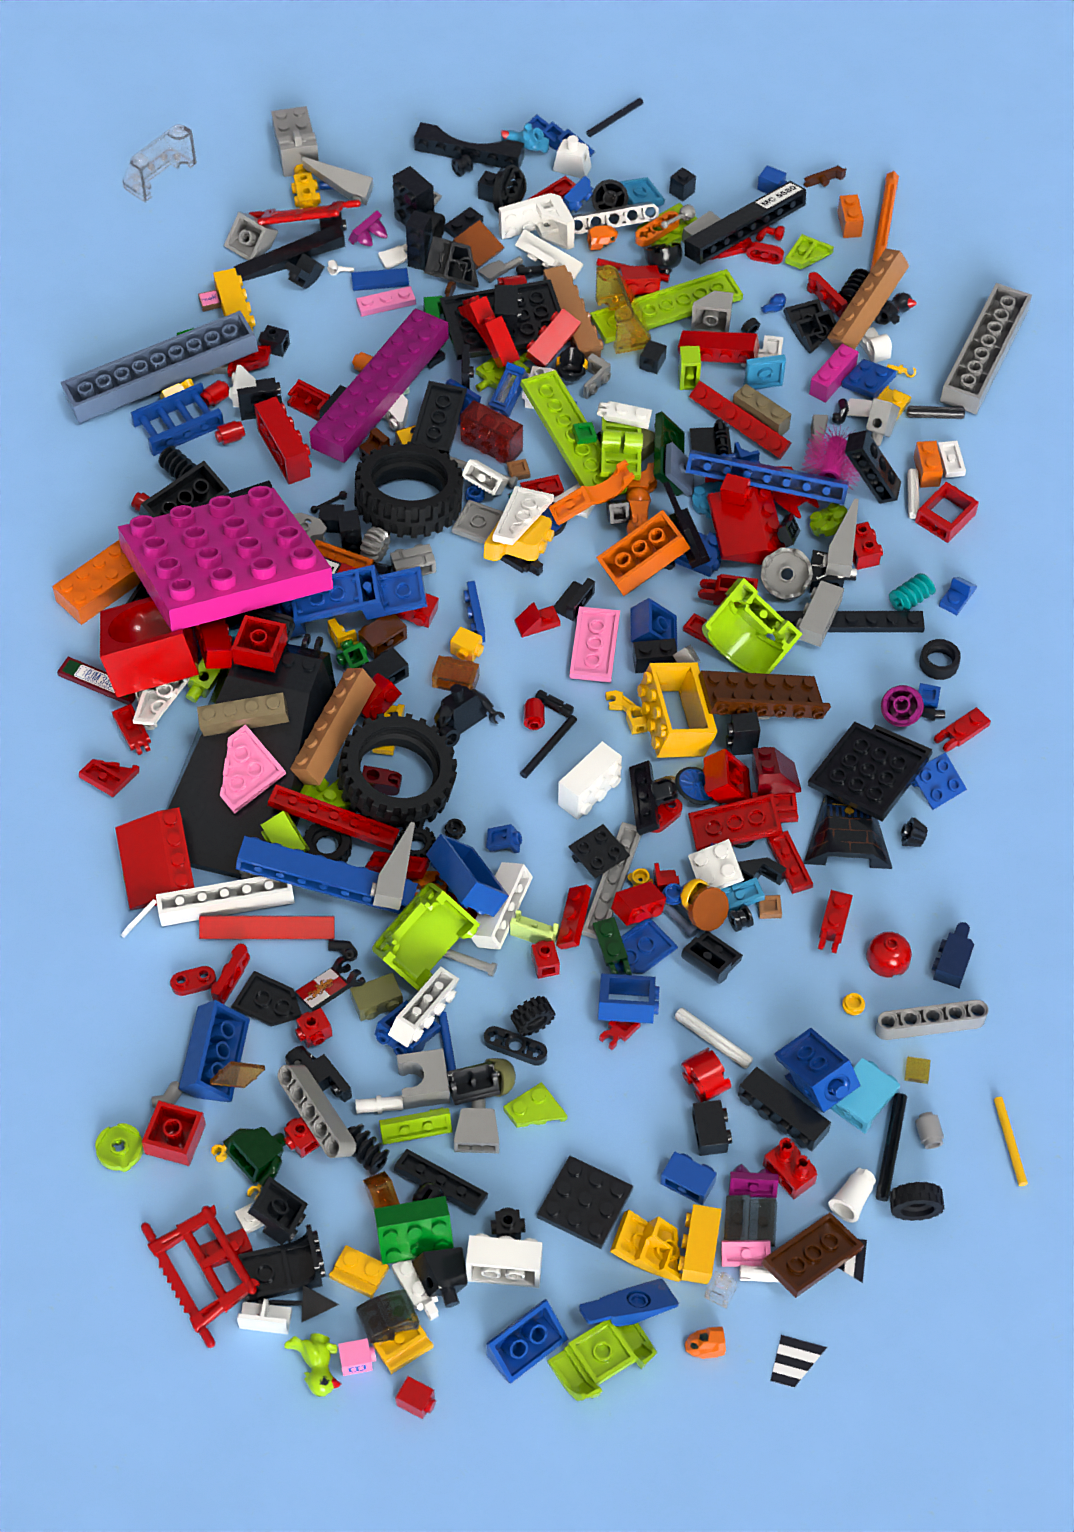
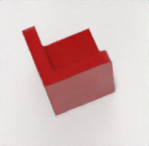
[653,863,680,892]

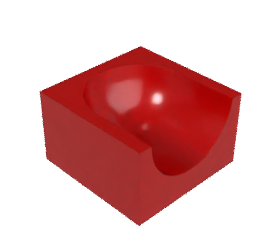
[100,597,199,697]

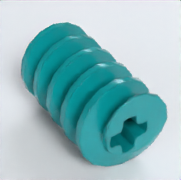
[889,573,936,611]

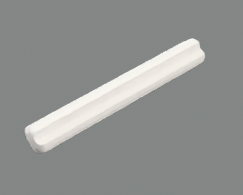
[675,1008,753,1069]

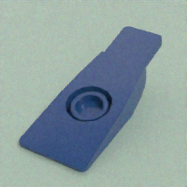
[579,1278,679,1326]

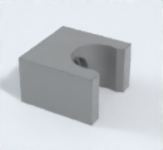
[397,1048,450,1109]

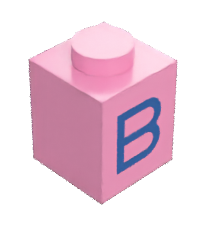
[338,1338,376,1376]

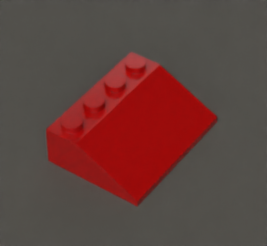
[707,486,785,565]
[115,807,195,910]

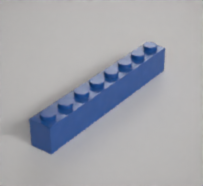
[685,449,849,505]
[236,836,418,914]

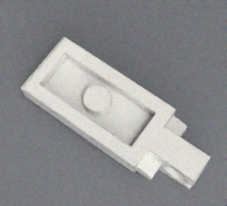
[391,1259,439,1321]

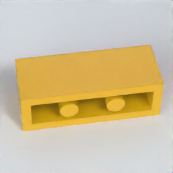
[678,1204,722,1285]

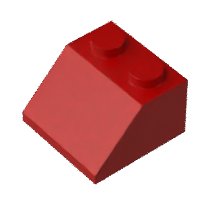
[703,749,751,804]

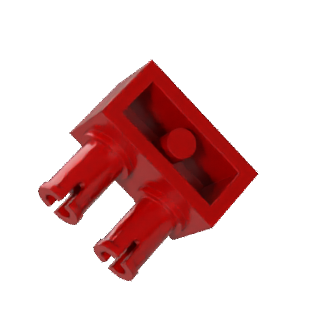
[763,1138,817,1199]

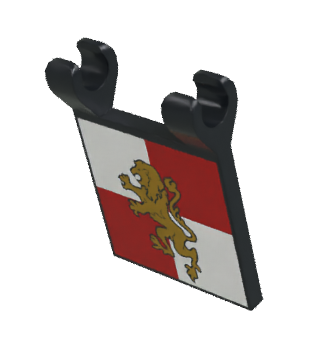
[295,956,366,1011]

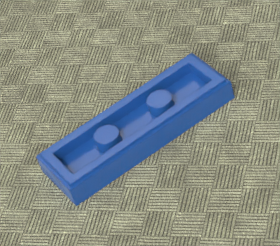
[351,268,409,291]

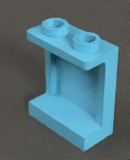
[830,1057,901,1134]

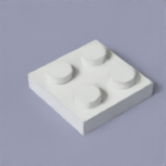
[688,839,744,890]

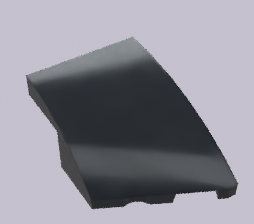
[424,236,479,287]
[783,299,836,353]

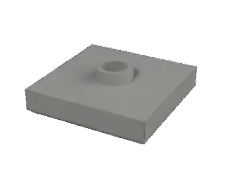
[452,500,503,544]

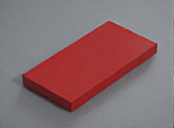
[688,793,783,851]

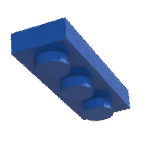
[463,581,485,642]

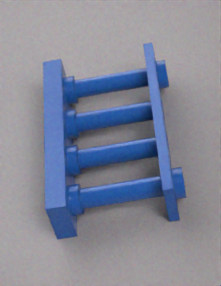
[131,383,224,456]

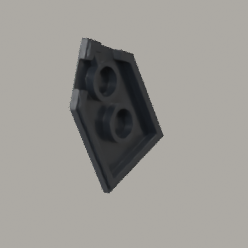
[231,971,302,1027]

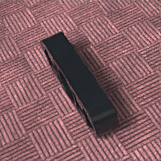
[484,1026,547,1066]

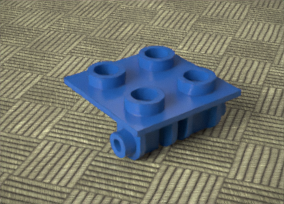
[911,752,967,810]

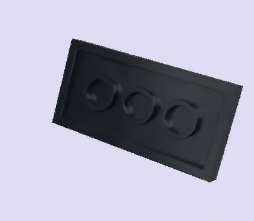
[411,381,467,454]

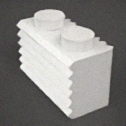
[462,459,509,496]

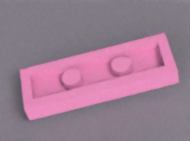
[356,286,416,317]

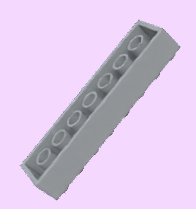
[940,283,1032,415]

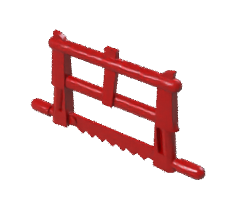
[248,200,361,225]
[141,1205,261,1348]

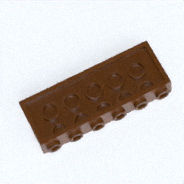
[698,670,831,719]

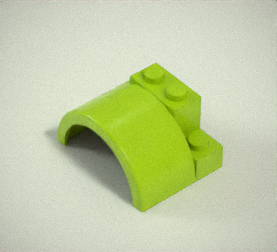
[702,578,802,674]

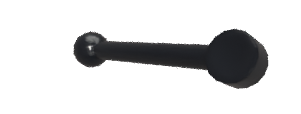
[310,491,347,513]

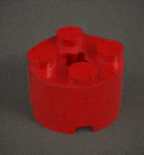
[681,1047,731,1102]

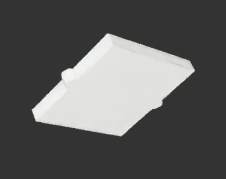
[121,899,157,938]

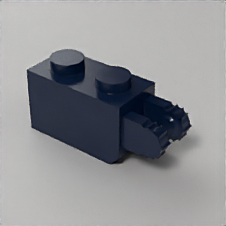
[932,922,974,988]

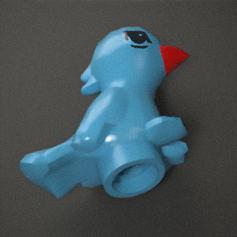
[501,123,549,153]

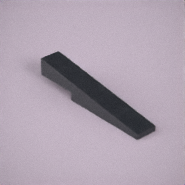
[234,224,345,282]

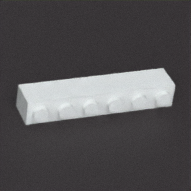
[156,876,295,926]

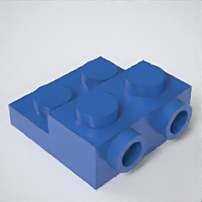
[675,532,721,577]
[374,1000,441,1055]

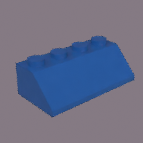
[179,1000,250,1102]

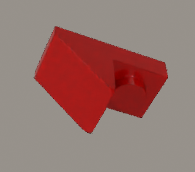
[515,602,561,638]

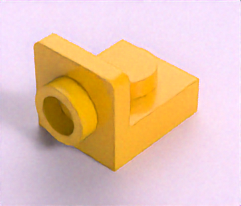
[328,618,357,648]

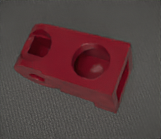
[362,765,402,796]

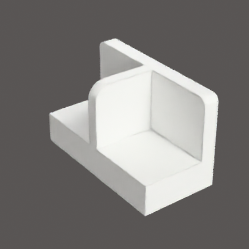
[237,1299,292,1334]

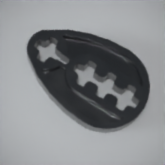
[493,165,527,213]

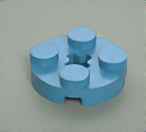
[692,481,723,518]

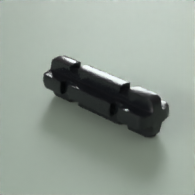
[535,690,574,717]

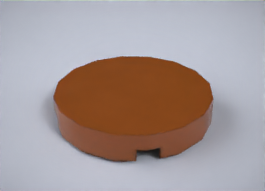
[688,886,729,931]

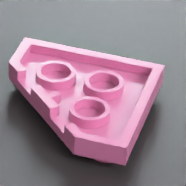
[220,724,286,814]

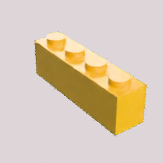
[213,268,256,331]

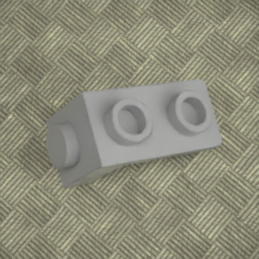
[583,353,611,399]

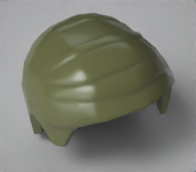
[484,1058,516,1097]

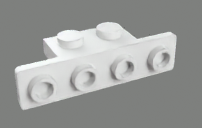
[515,230,583,280]

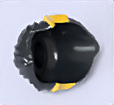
[555,346,588,382]

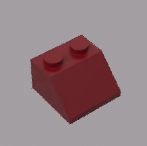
[752,747,801,795]

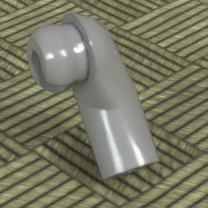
[152,1081,183,1108]

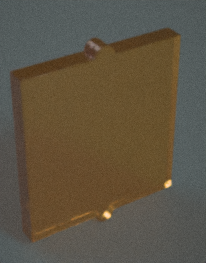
[210,1061,266,1088]

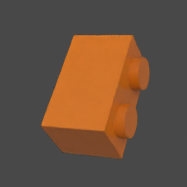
[837,194,864,238]
[914,441,943,488]

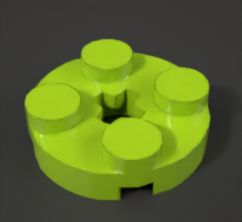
[810,503,848,537]
[95,1123,144,1172]

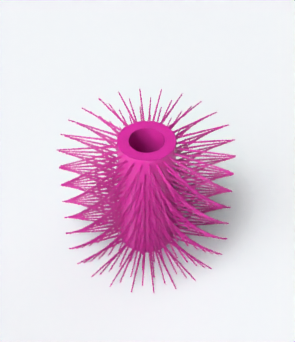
[800,424,860,490]

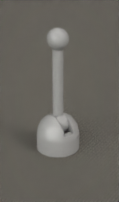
[661,204,695,228]

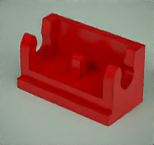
[287,379,331,421]

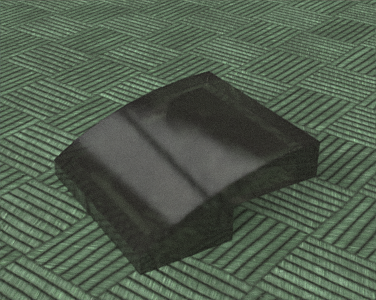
[724,1195,777,1247]
[356,1289,419,1344]

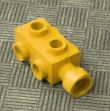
[291,164,321,209]

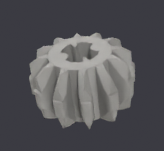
[360,527,390,563]

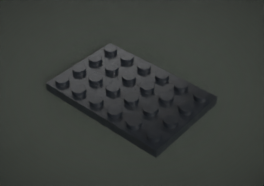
[440,279,569,360]

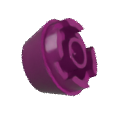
[881,685,924,727]

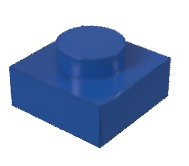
[918,683,941,709]

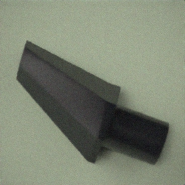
[921,707,945,721]

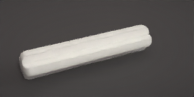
[907,468,919,519]

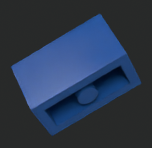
[660,1151,717,1206]

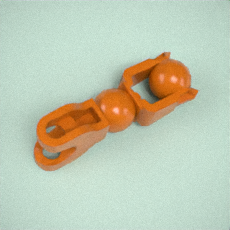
[626,463,657,534]

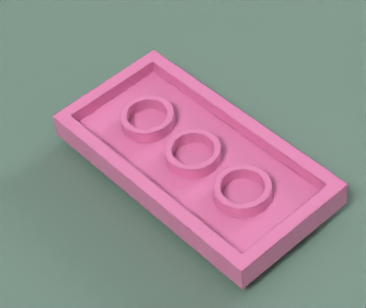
[569,606,620,683]

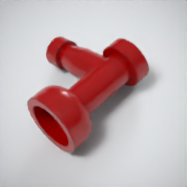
[756,226,785,242]

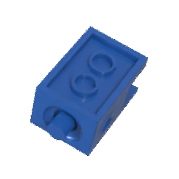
[774,1028,861,1113]

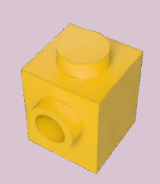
[450,626,484,663]

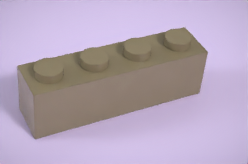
[197,692,289,736]

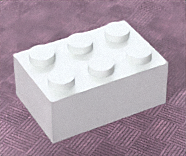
[558,742,622,820]
[466,1234,543,1288]

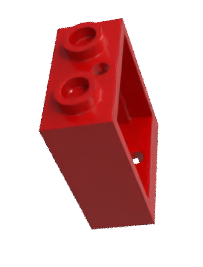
[915,482,979,543]

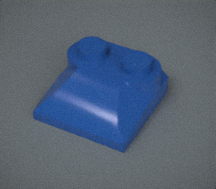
[562,176,594,214]

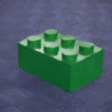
[374,1196,454,1265]

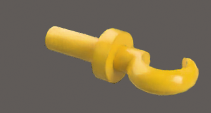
[887,364,916,377]

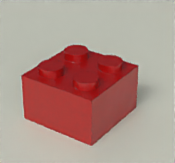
[231,615,288,673]
[141,1100,206,1166]

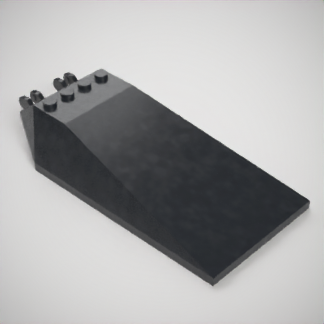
[166,633,336,879]

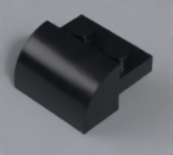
[681,931,743,984]

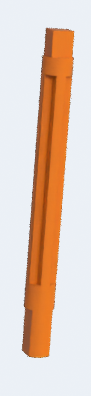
[870,171,899,271]

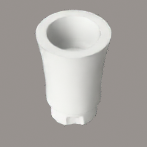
[828,1167,876,1223]

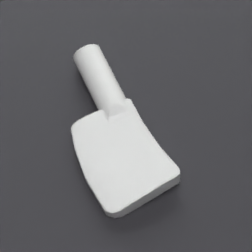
[378,243,407,269]

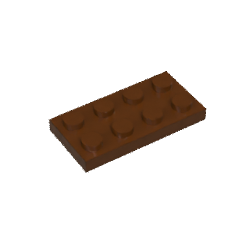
[762,1212,864,1298]

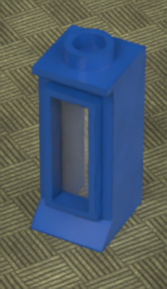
[488,362,528,417]

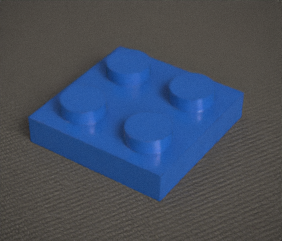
[842,359,896,399]

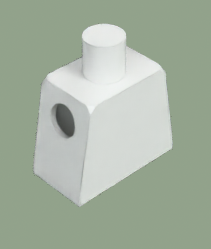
[553,135,591,179]

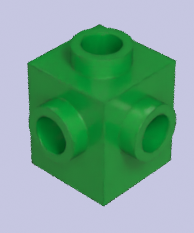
[335,639,369,669]

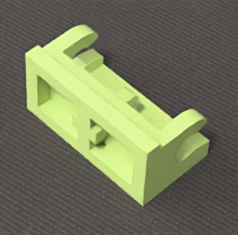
[510,910,560,944]

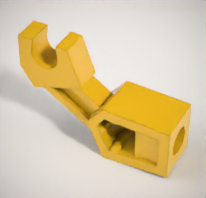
[605,690,647,735]

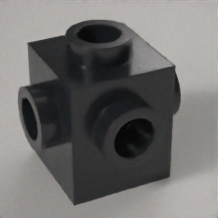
[491,1208,525,1240]

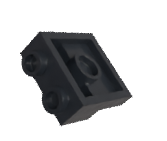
[237,377,282,421]
[247,1176,308,1245]

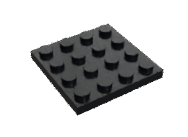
[808,721,929,822]

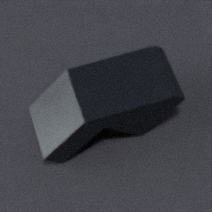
[738,857,786,885]

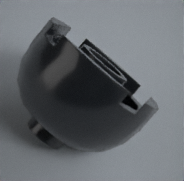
[591,179,629,217]
[644,242,682,274]

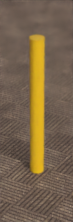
[994,1097,1028,1186]

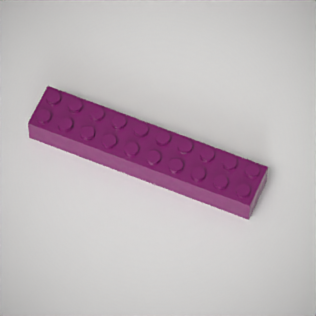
[309,308,449,463]

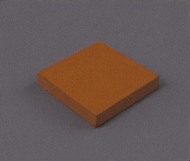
[453,220,504,269]

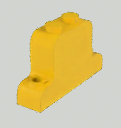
[483,515,554,561]

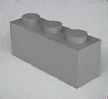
[796,580,844,647]

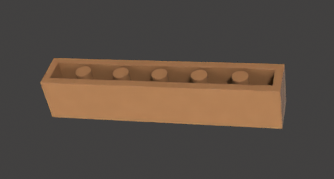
[827,248,909,350]
[543,265,603,361]
[290,668,376,785]

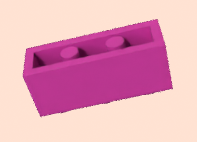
[809,343,859,403]

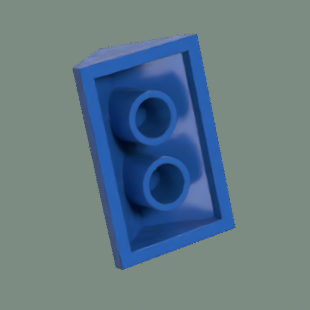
[486,1299,568,1384]

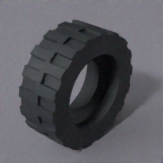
[303,824,352,862]
[889,1182,945,1221]

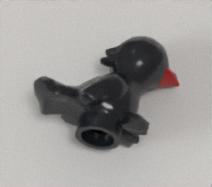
[874,293,917,325]

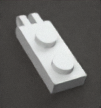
[597,401,652,429]

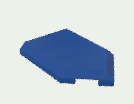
[615,918,678,973]

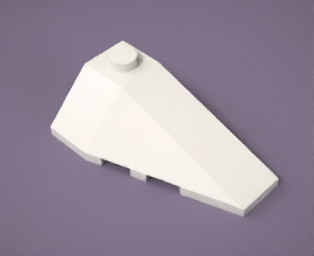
[133,677,190,725]

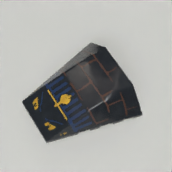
[804,794,892,869]

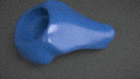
[761,293,786,313]

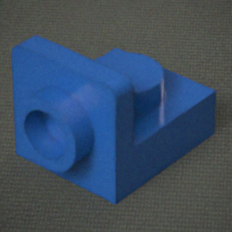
[486,824,522,853]

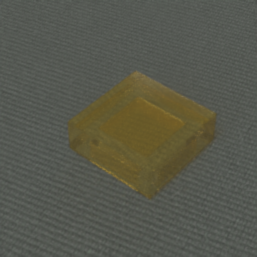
[904,1056,931,1084]

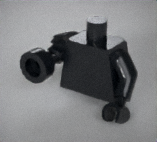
[434,684,505,747]

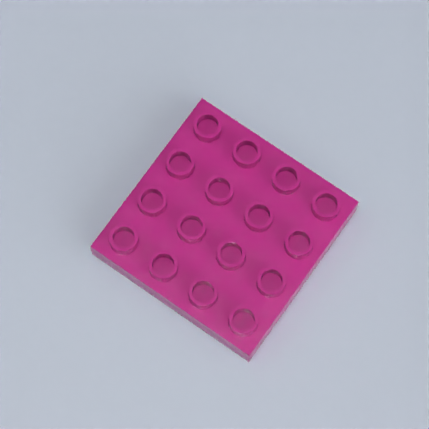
[118,486,333,632]

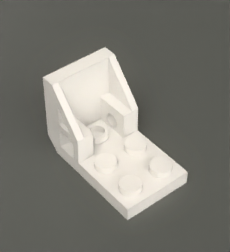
[499,193,575,250]

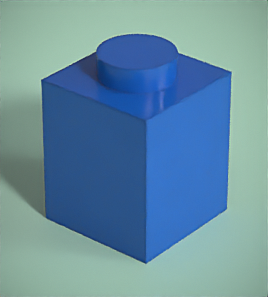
[757,165,787,194]

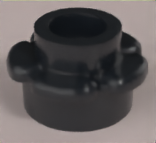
[445,819,466,839]

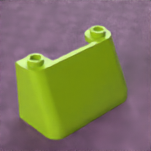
[372,883,480,992]

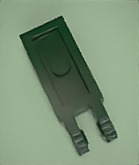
[592,917,632,975]

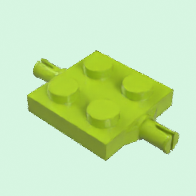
[475,352,530,392]

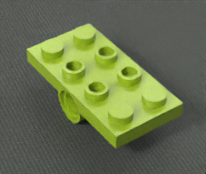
[600,417,643,480]

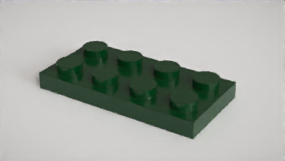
[653,411,685,496]

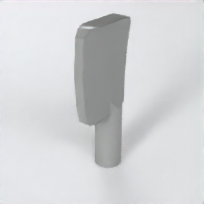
[478,256,523,282]

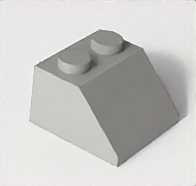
[224,212,278,260]
[691,291,733,332]

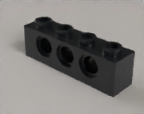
[845,430,901,504]

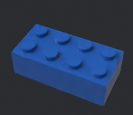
[426,834,509,917]

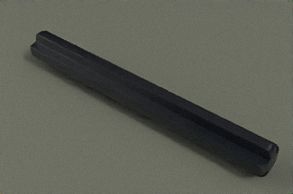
[876,1093,907,1202]

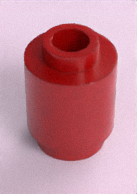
[200,380,229,407]
[215,421,245,445]
[523,698,545,730]

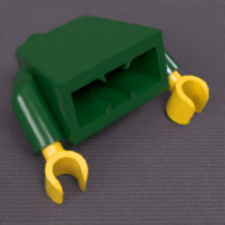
[211,1127,286,1197]

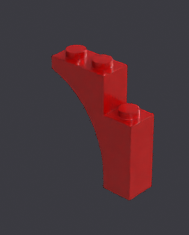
[458,295,520,368]

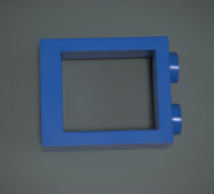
[598,973,660,1024]

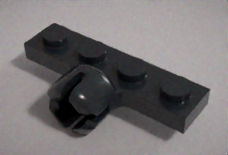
[629,760,678,835]
[394,1149,488,1215]

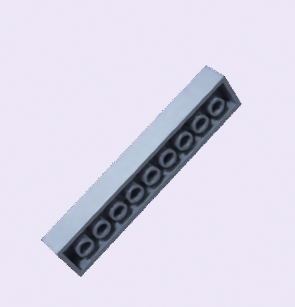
[60,311,259,423]

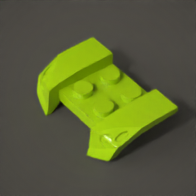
[547,1319,658,1401]

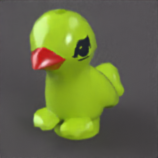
[284,1333,342,1397]

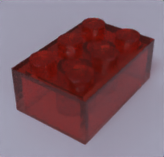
[460,400,523,464]

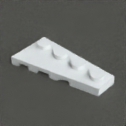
[493,486,554,545]

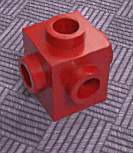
[295,1008,333,1048]
[284,1117,320,1158]

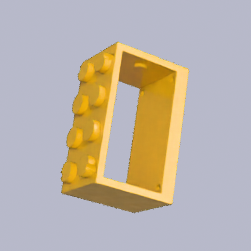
[637,662,718,758]

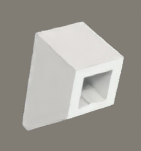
[229,365,256,407]
[383,394,409,431]

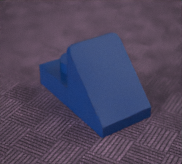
[939,577,977,615]

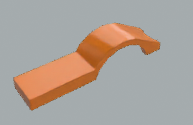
[549,460,635,526]

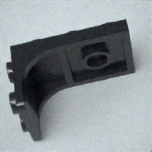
[238,1224,326,1303]

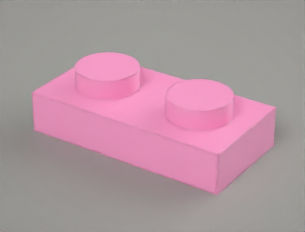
[721,1240,771,1267]

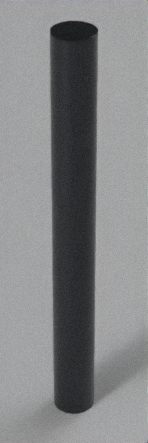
[586,98,643,137]
[520,715,577,779]

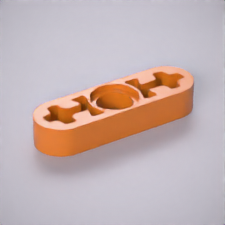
[635,211,680,247]

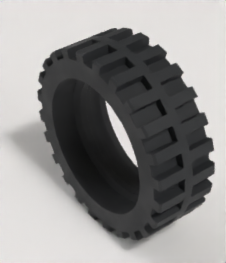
[354,442,464,538]
[337,712,457,831]

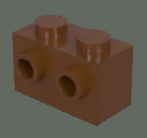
[358,614,407,659]

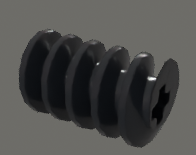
[839,269,870,305]
[158,446,197,480]
[348,1124,390,1175]

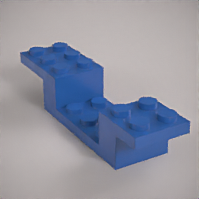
[263,565,428,637]

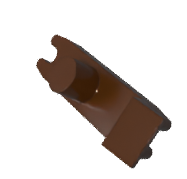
[803,165,846,188]

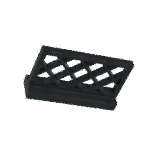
[663,481,711,569]

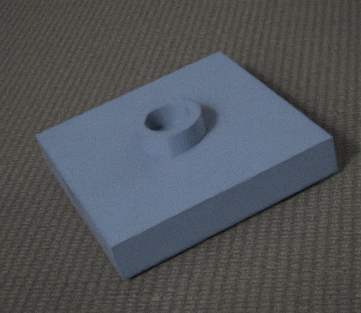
[665,442,694,497]

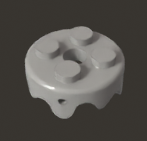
[761,548,813,600]

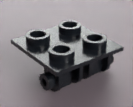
[689,419,732,455]
[568,824,630,879]

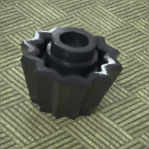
[900,817,928,847]

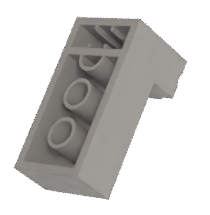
[271,106,319,177]

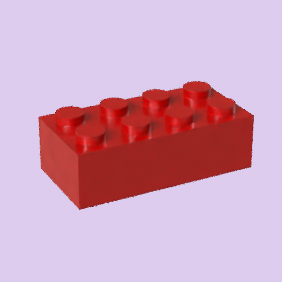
[254,397,312,485]

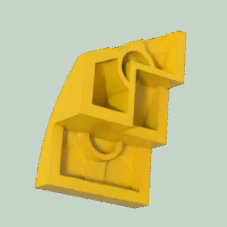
[610,1210,682,1282]

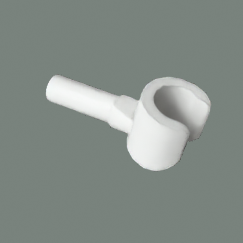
[327,260,354,275]

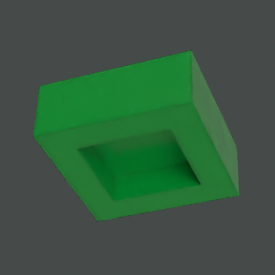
[572,422,598,445]

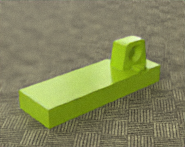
[379,1107,453,1145]

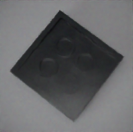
[537,1155,633,1249]

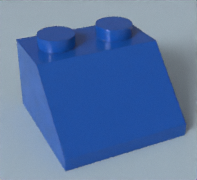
[630,598,677,647]

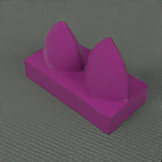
[348,210,388,246]
[729,1164,779,1198]

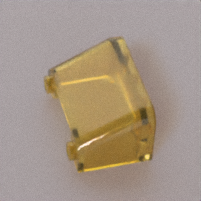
[595,265,651,354]

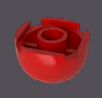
[866,931,912,978]

